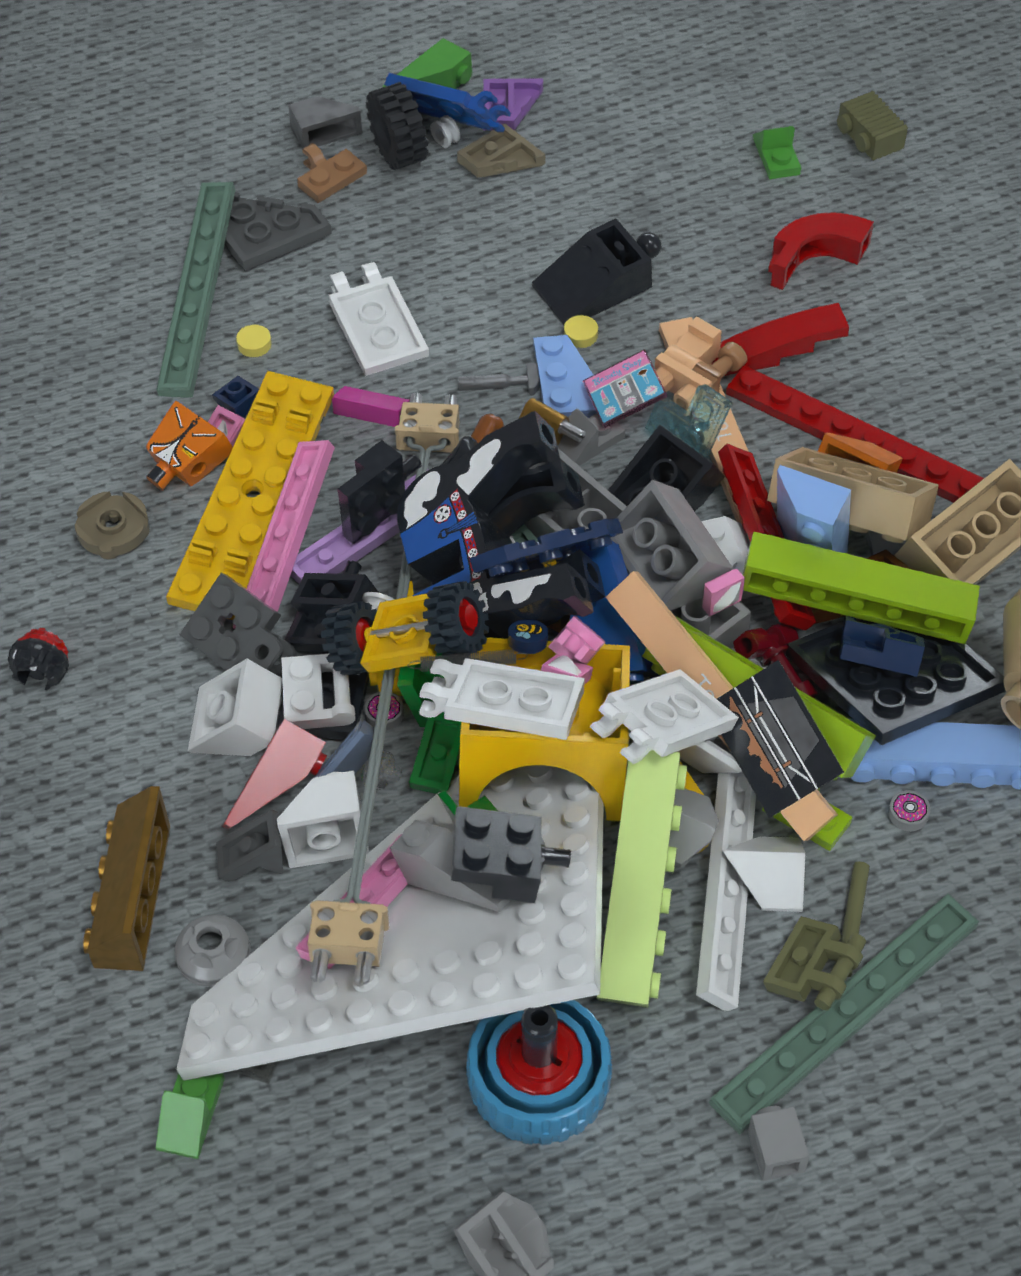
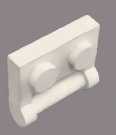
[281,653,355,729]

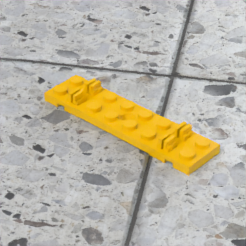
[166,371,334,620]

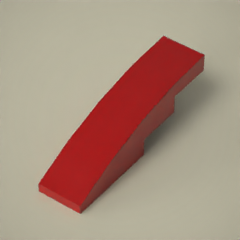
[712,303,849,376]

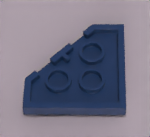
[469,518,623,578]

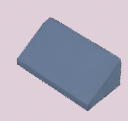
[313,720,375,778]

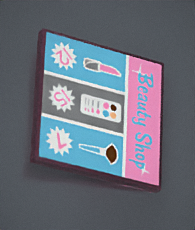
[583,349,668,429]

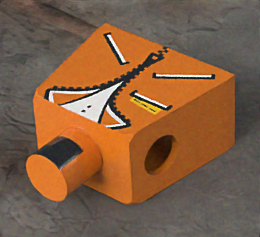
[146,401,233,491]

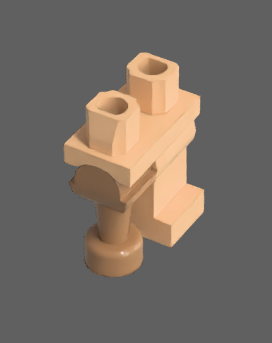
[654,317,747,414]

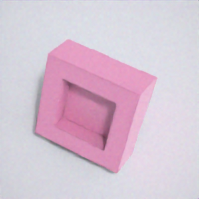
[548,616,606,665]

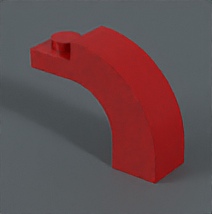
[768,213,874,290]

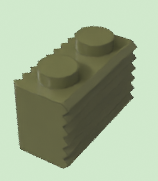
[837,91,908,161]

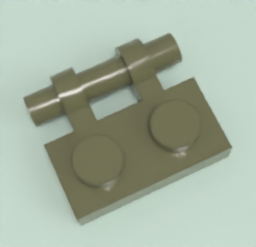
[763,916,867,1011]

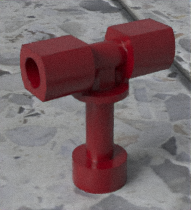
[733,623,819,699]

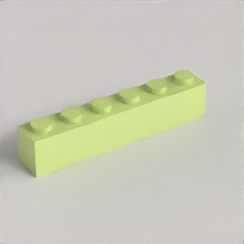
[597,750,687,1007]

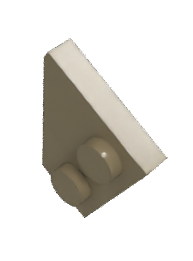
[457,123,545,178]

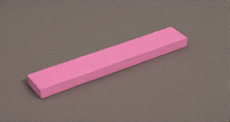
[233,440,335,629]

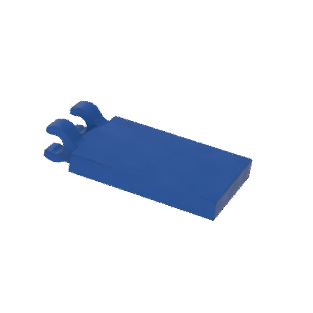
[384,73,511,133]

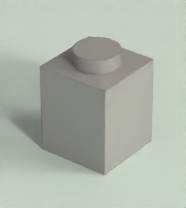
[748,1106,810,1181]

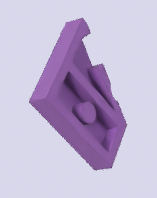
[483,78,543,130]

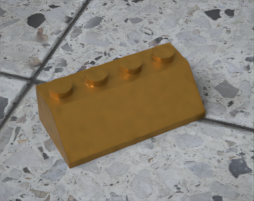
[83,786,171,971]

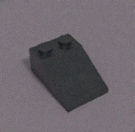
[608,425,725,512]

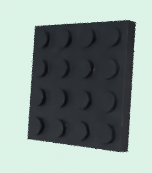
[786,618,1006,745]

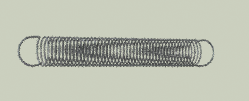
[408,649,528,672]

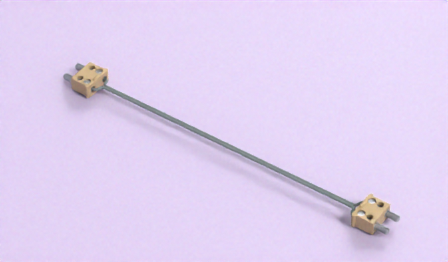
[308,393,460,986]

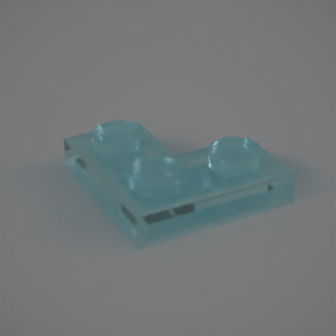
[645,384,733,459]

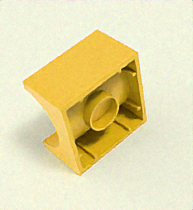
[459,638,630,821]

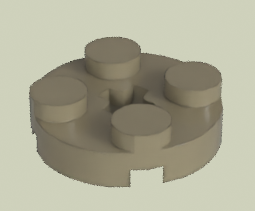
[75,491,150,559]

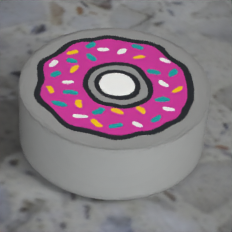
[365,692,404,730]
[888,790,930,831]

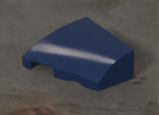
[840,615,925,677]

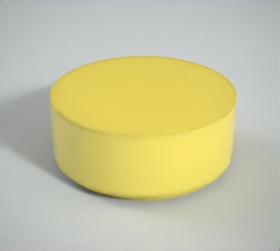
[564,315,598,348]
[236,325,272,357]

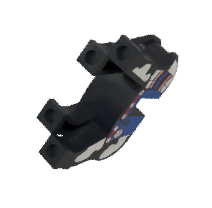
[397,411,605,663]

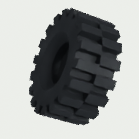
[366,82,428,170]

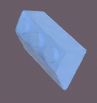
[777,465,851,553]

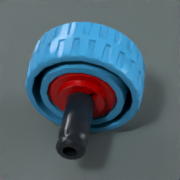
[466,1000,612,1145]

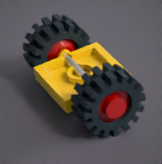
[321,581,489,675]

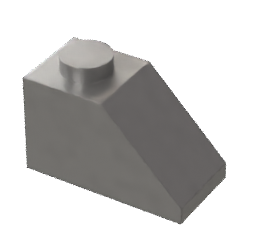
[288,96,362,148]

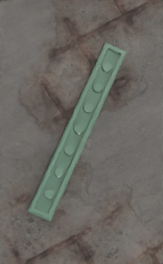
[156,182,236,397]
[709,894,979,1135]

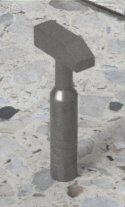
[459,363,539,395]

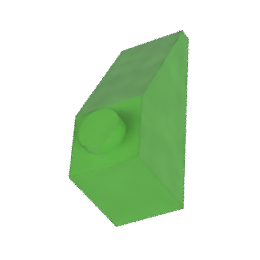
[382,38,472,89]

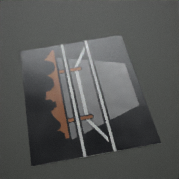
[717,660,844,818]

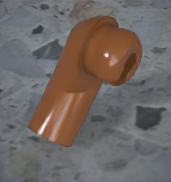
[471,413,504,443]

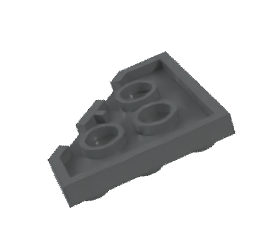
[224,192,332,271]

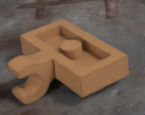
[297,143,367,203]

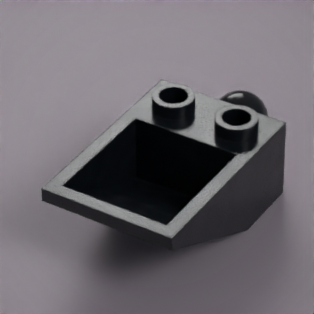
[532,218,662,325]

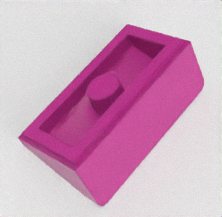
[332,386,410,427]

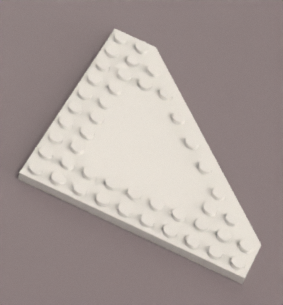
[177,765,604,1081]

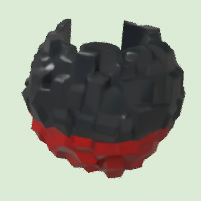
[7,627,69,690]

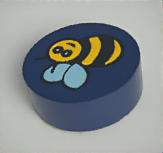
[508,619,548,654]

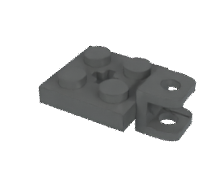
[179,572,297,678]

